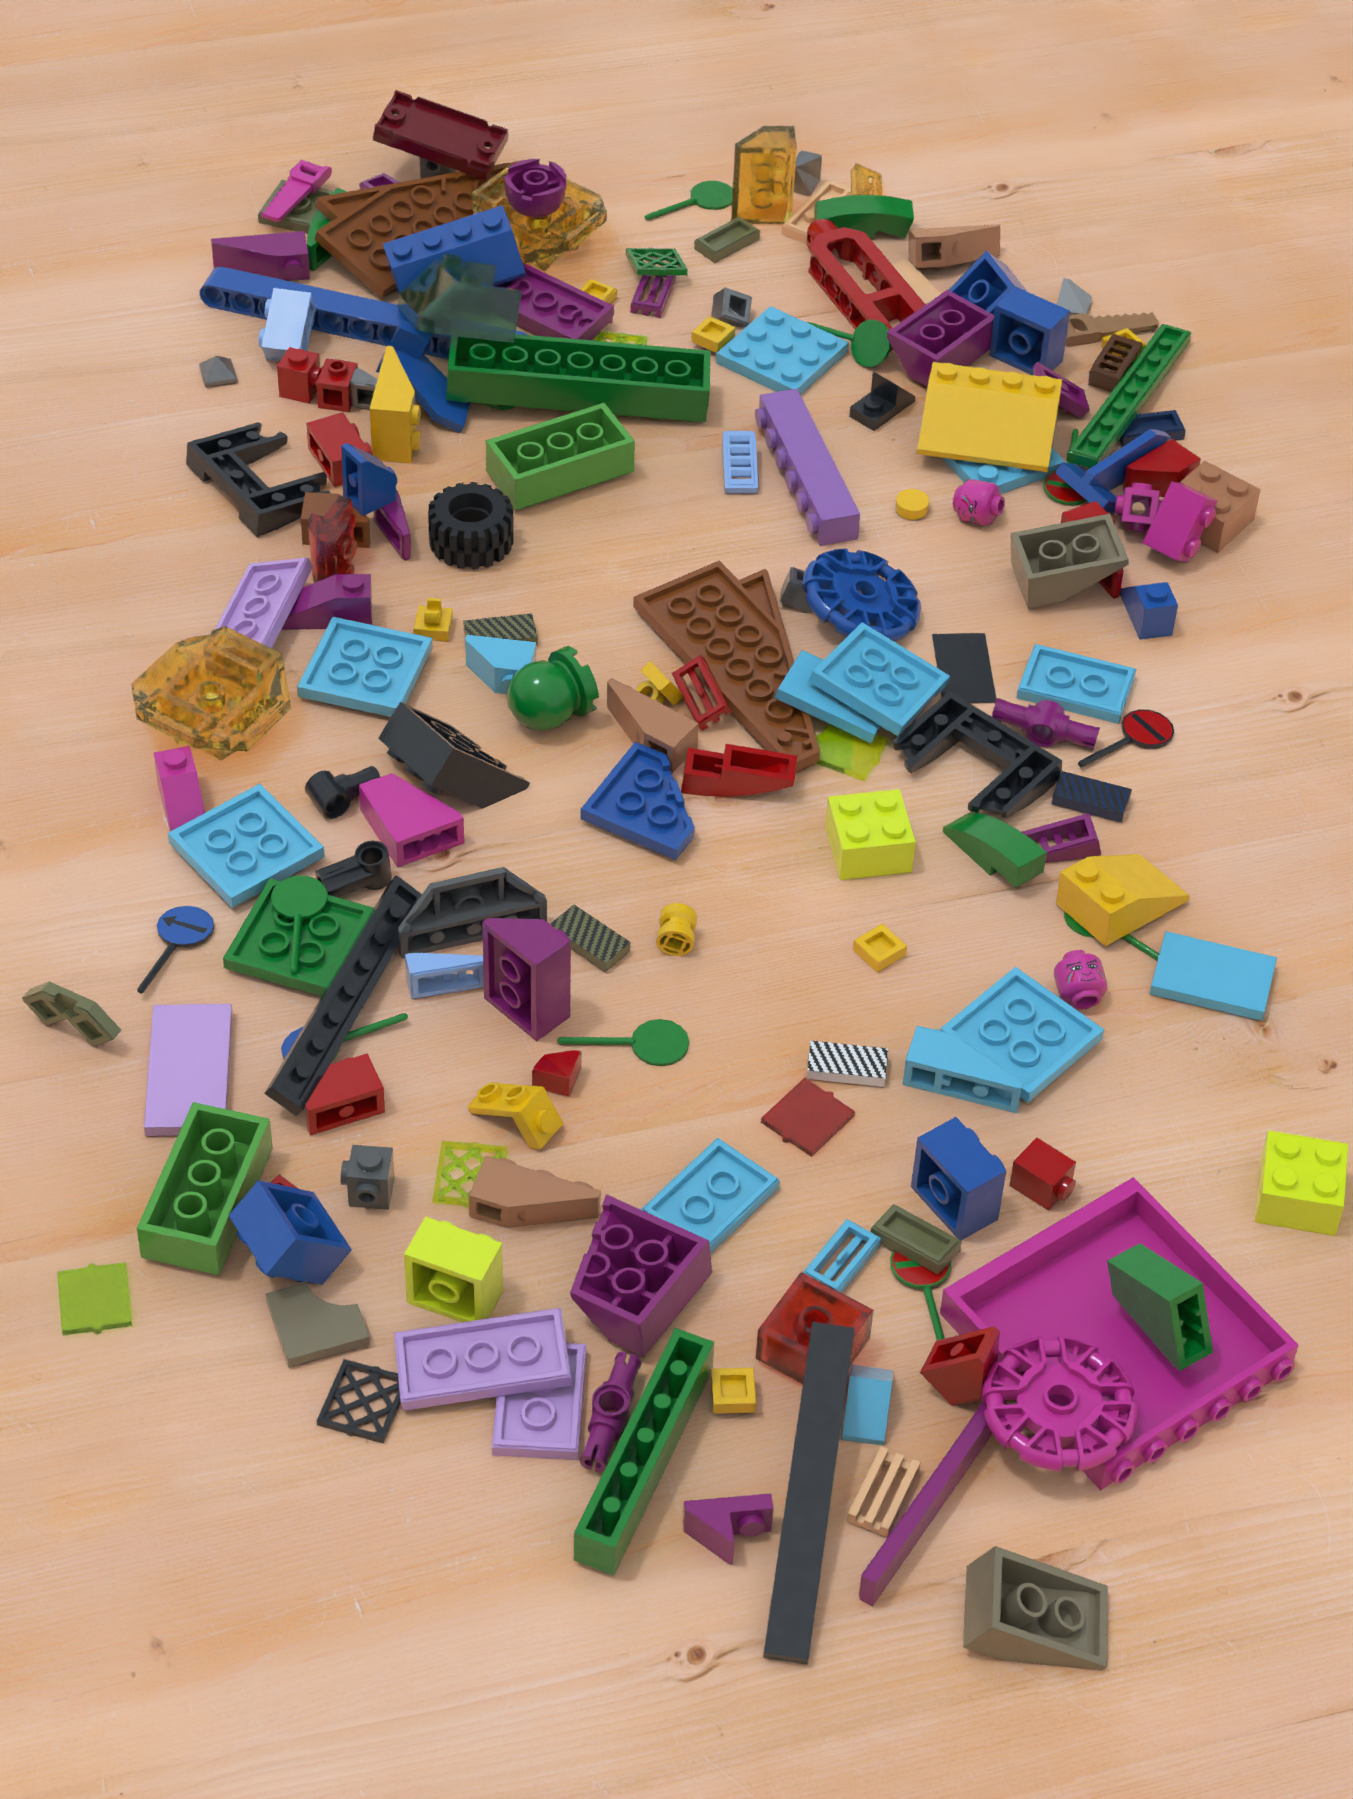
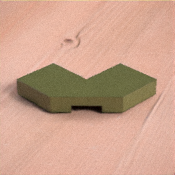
[22,981,121,1047]

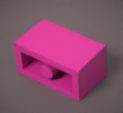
[1142,481,1217,562]

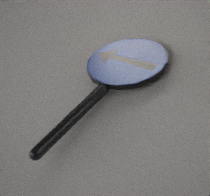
[137,906,214,994]

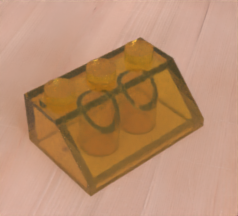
[731,126,797,224]

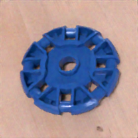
[802,548,921,642]

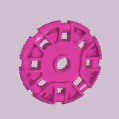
[982,1336,1137,1472]

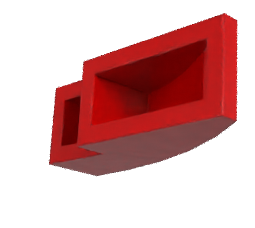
[681,744,797,797]

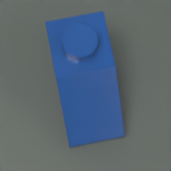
[341,443,398,516]
[1120,582,1178,640]

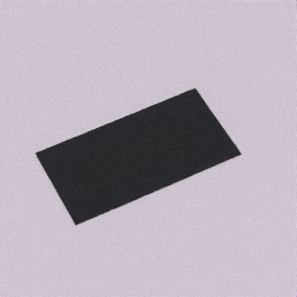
[932,633,997,703]

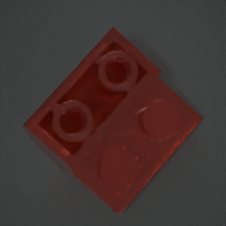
[308,496,357,583]

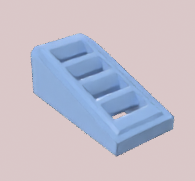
[722,431,758,493]
[405,953,484,999]

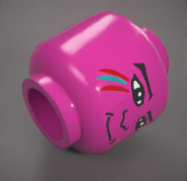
[953,479,1005,525]
[1054,950,1107,1009]

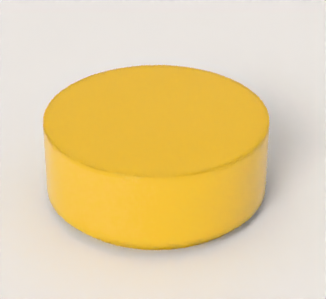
[895,489,929,520]

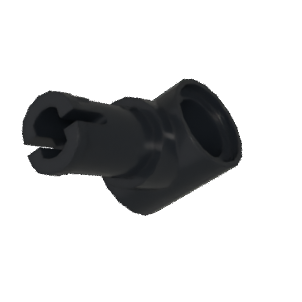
[305,766,380,819]

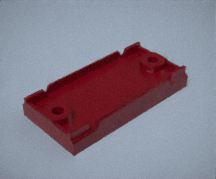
[373,90,509,180]

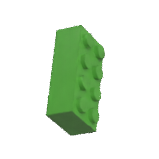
[486,403,635,511]
[136,1102,273,1276]

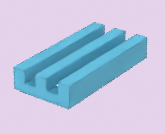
[802,1219,881,1301]

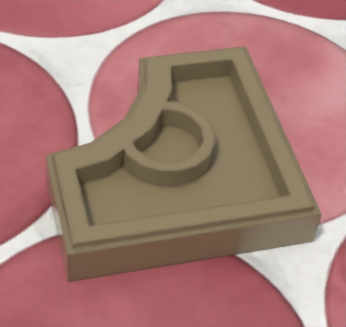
[266,1282,370,1368]

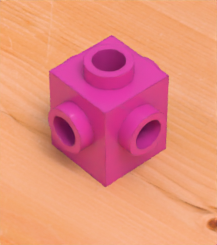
[1115,483,1163,532]

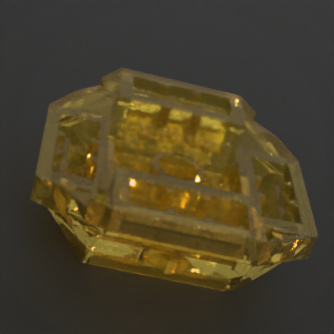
[471,165,607,272]
[131,626,291,761]

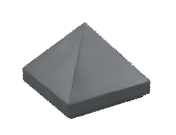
[199,356,237,387]

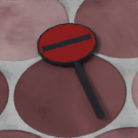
[1078,709,1174,767]

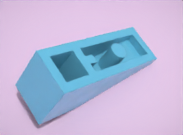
[903,1026,1023,1113]

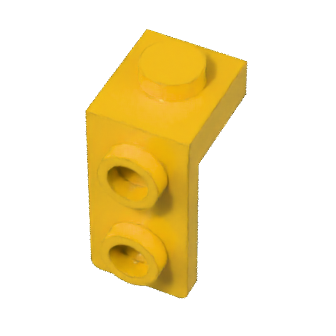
[467,1082,564,1149]

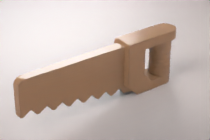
[1065,312,1159,346]

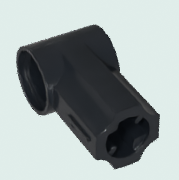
[315,840,392,897]

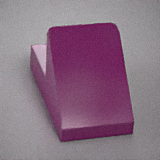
[1033,362,1090,418]
[683,1493,774,1565]

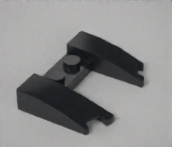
[186,422,330,536]
[893,691,1063,818]

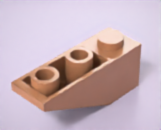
[908,224,1000,268]
[607,678,699,773]
[469,1156,601,1228]

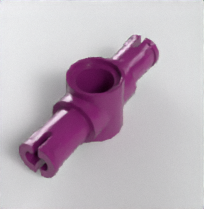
[991,698,1100,750]
[579,1352,642,1472]

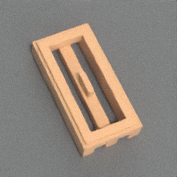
[847,1446,921,1537]

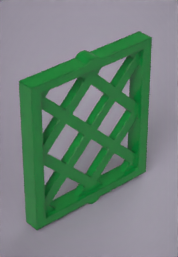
[625,248,688,276]

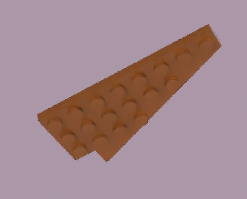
[314,160,522,299]
[633,560,820,772]

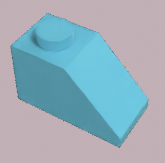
[465,635,536,694]

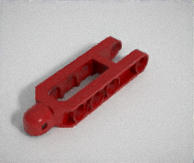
[806,219,926,352]

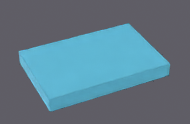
[1016,644,1136,724]
[775,650,881,743]
[1149,931,1277,1021]
[641,1138,780,1254]

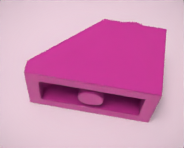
[154,746,205,831]

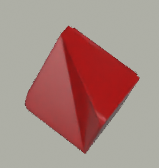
[532,1050,582,1096]

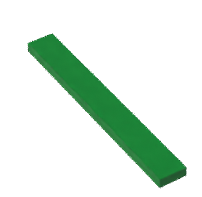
[1066,324,1191,468]

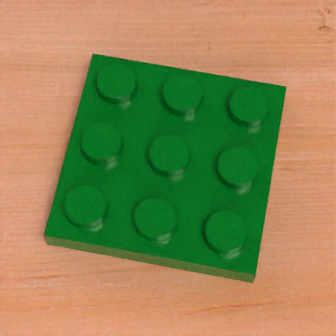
[223,878,374,996]

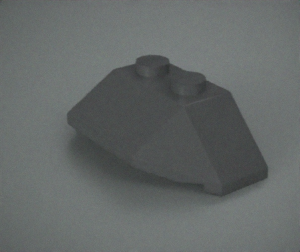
[398,867,547,959]

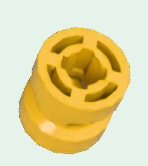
[656,903,698,956]

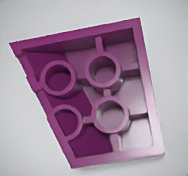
[570,1194,712,1357]

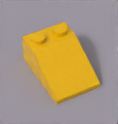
[370,346,422,464]
[1056,854,1190,947]

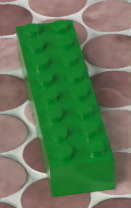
[446,329,710,422]

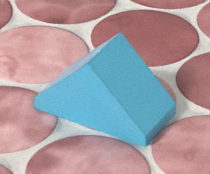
[842,1365,893,1446]

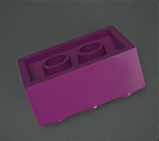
[887,289,994,387]
[482,918,571,1042]

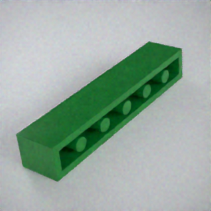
[574,1328,714,1575]

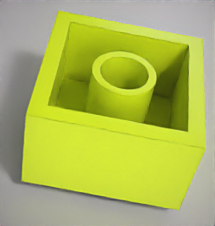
[825,789,916,880]
[1255,1130,1348,1236]
[404,1216,503,1322]

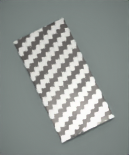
[807,1040,888,1087]

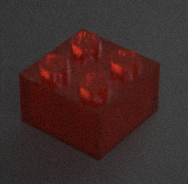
[755,1272,874,1384]

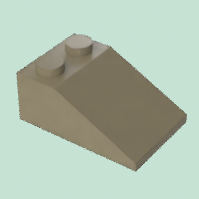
[1011,514,1129,609]
[963,1546,1108,1670]

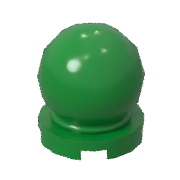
[507,646,599,731]

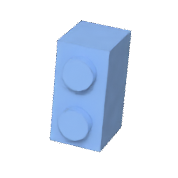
[258,288,316,362]

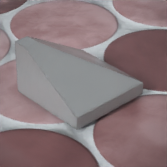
[1056,278,1092,315]

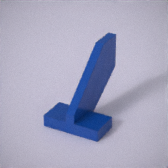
[376,320,470,433]
[1055,429,1171,514]

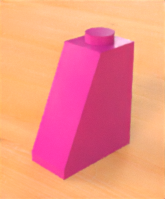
[359,773,464,868]

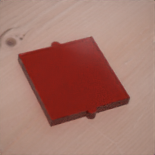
[761,1078,855,1157]

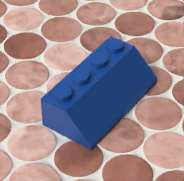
[383,205,526,310]

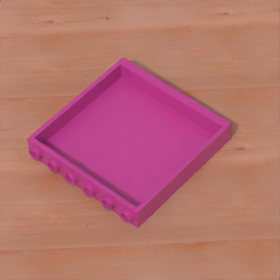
[940,1177,1299,1490]

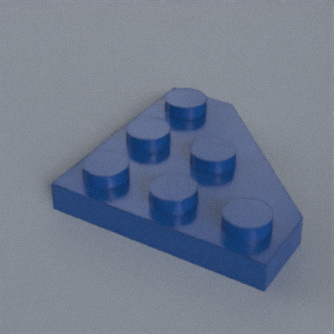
[580,742,695,860]

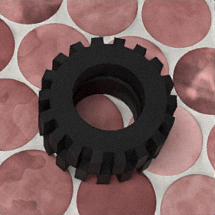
[428,482,514,569]

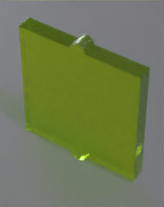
[815,723,888,781]
[57,1262,132,1336]

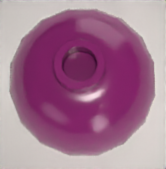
[504,159,567,219]

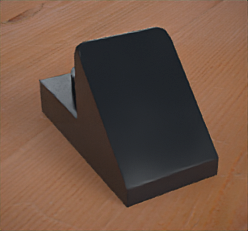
[849,372,916,431]

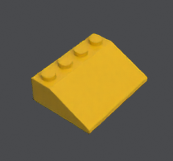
[917,362,1062,472]

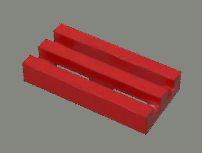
[671,655,732,731]

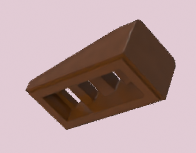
[1089,334,1142,392]

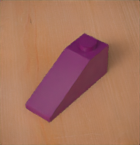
[211,231,310,281]
[281,574,372,630]

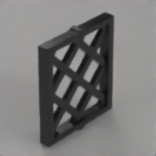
[317,1359,401,1444]

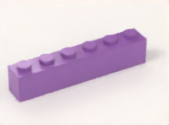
[755,389,860,546]

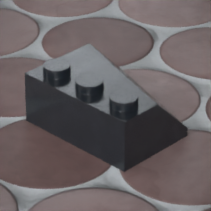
[378,702,530,809]

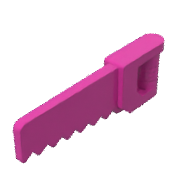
[261,160,332,222]

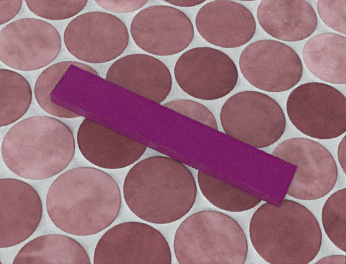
[859,1400,1006,1607]

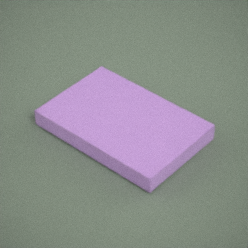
[492,1343,586,1460]

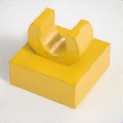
[413,598,453,642]
[636,661,683,706]

